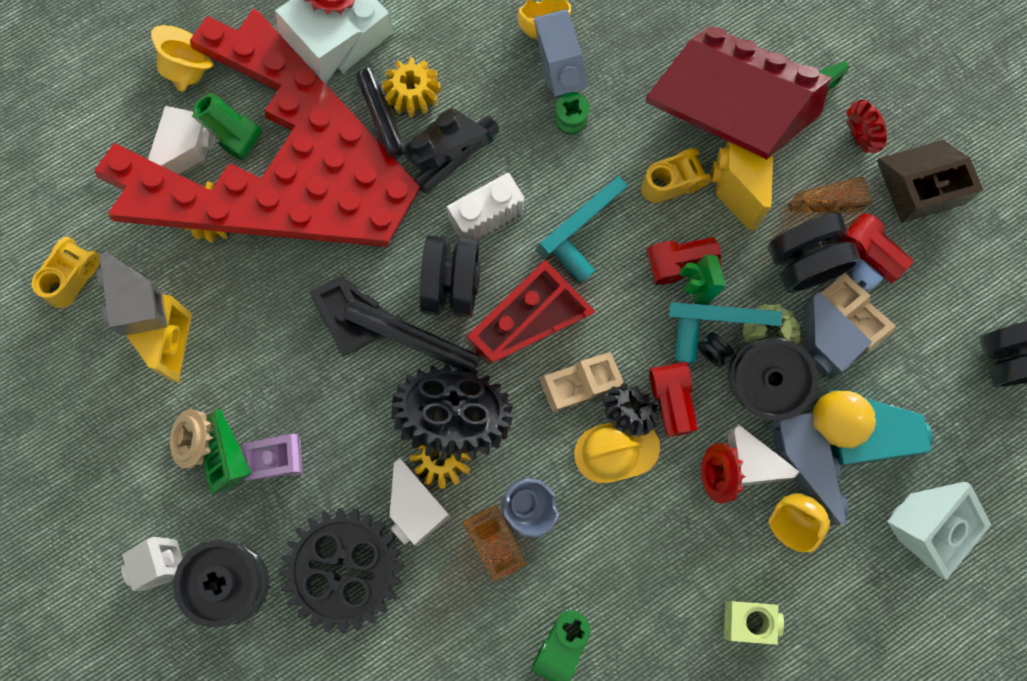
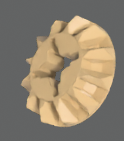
[170,409,213,469]

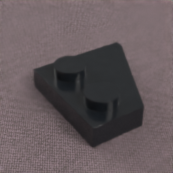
[403,107,494,173]
[310,277,403,357]

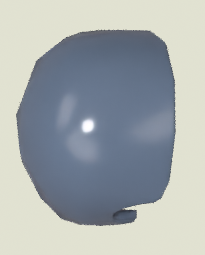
[501,478,559,538]

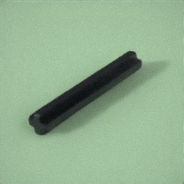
[343,299,479,373]

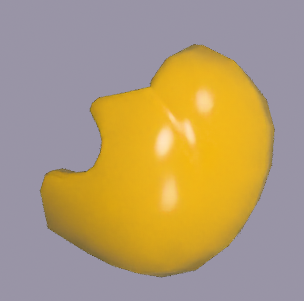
[517,0,571,41]
[813,391,876,449]
[768,493,830,553]

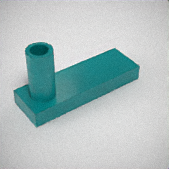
[535,175,627,284]
[669,302,783,362]

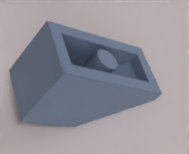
[534,9,588,96]
[804,291,872,378]

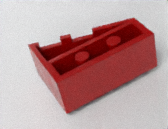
[464,260,596,365]

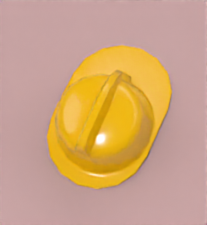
[151,25,213,92]
[574,423,660,483]

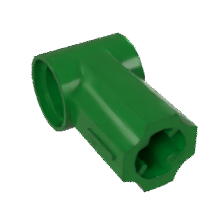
[192,93,263,161]

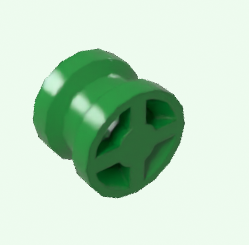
[554,92,590,135]

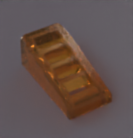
[788,177,871,213]

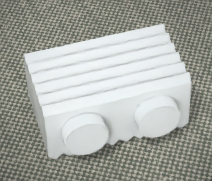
[446,172,524,239]

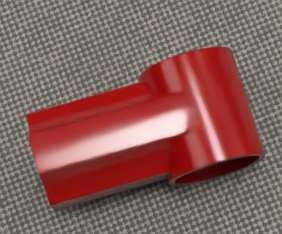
[841,214,913,284]
[646,237,722,285]
[649,362,698,437]

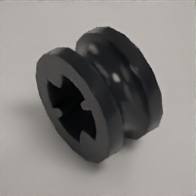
[698,332,734,367]

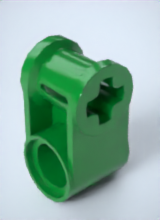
[530,610,591,681]

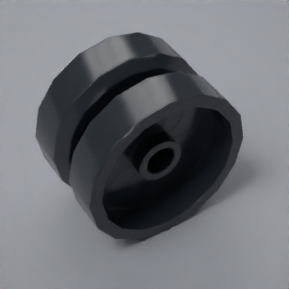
[767,213,862,293]
[420,235,480,318]
[980,321,1027,388]
[727,335,819,421]
[173,540,270,628]

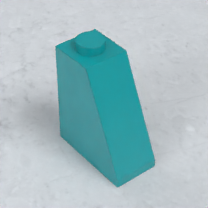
[819,390,933,467]

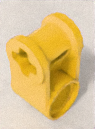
[641,148,712,203]
[32,236,100,308]

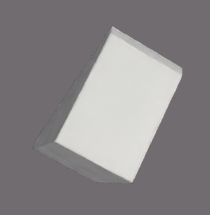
[727,425,799,486]

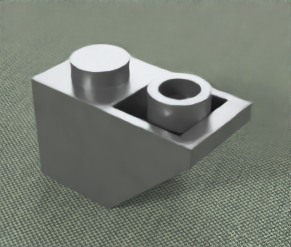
[97,253,167,336]

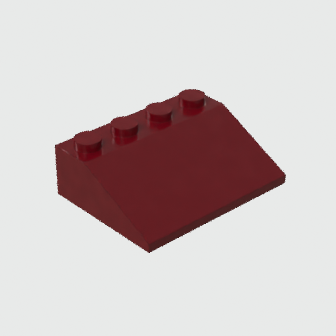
[646,26,831,160]

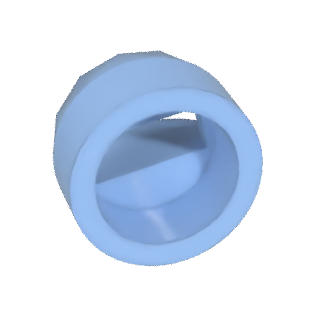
[851,260,884,290]

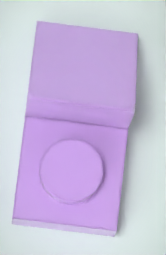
[242,434,303,481]

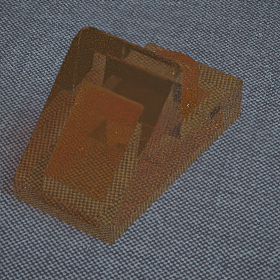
[462,505,527,582]

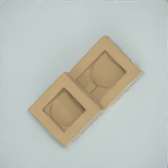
[821,273,896,353]
[539,352,624,413]

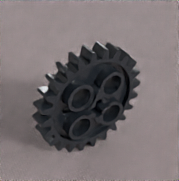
[391,364,513,461]
[279,508,404,633]

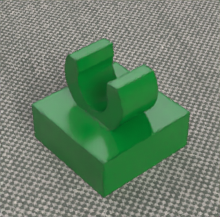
[679,254,726,305]

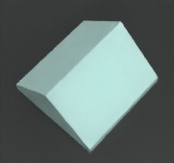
[275,0,362,84]

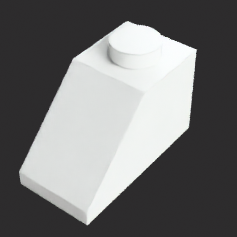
[148,106,216,174]
[390,458,451,546]
[121,537,183,591]

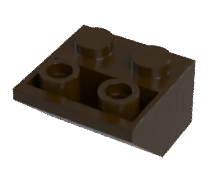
[877,140,983,223]

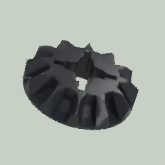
[603,383,659,437]

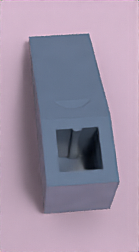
[771,413,849,526]

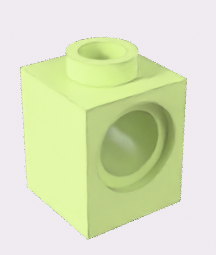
[724,601,784,645]

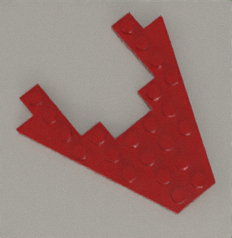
[94,8,420,247]

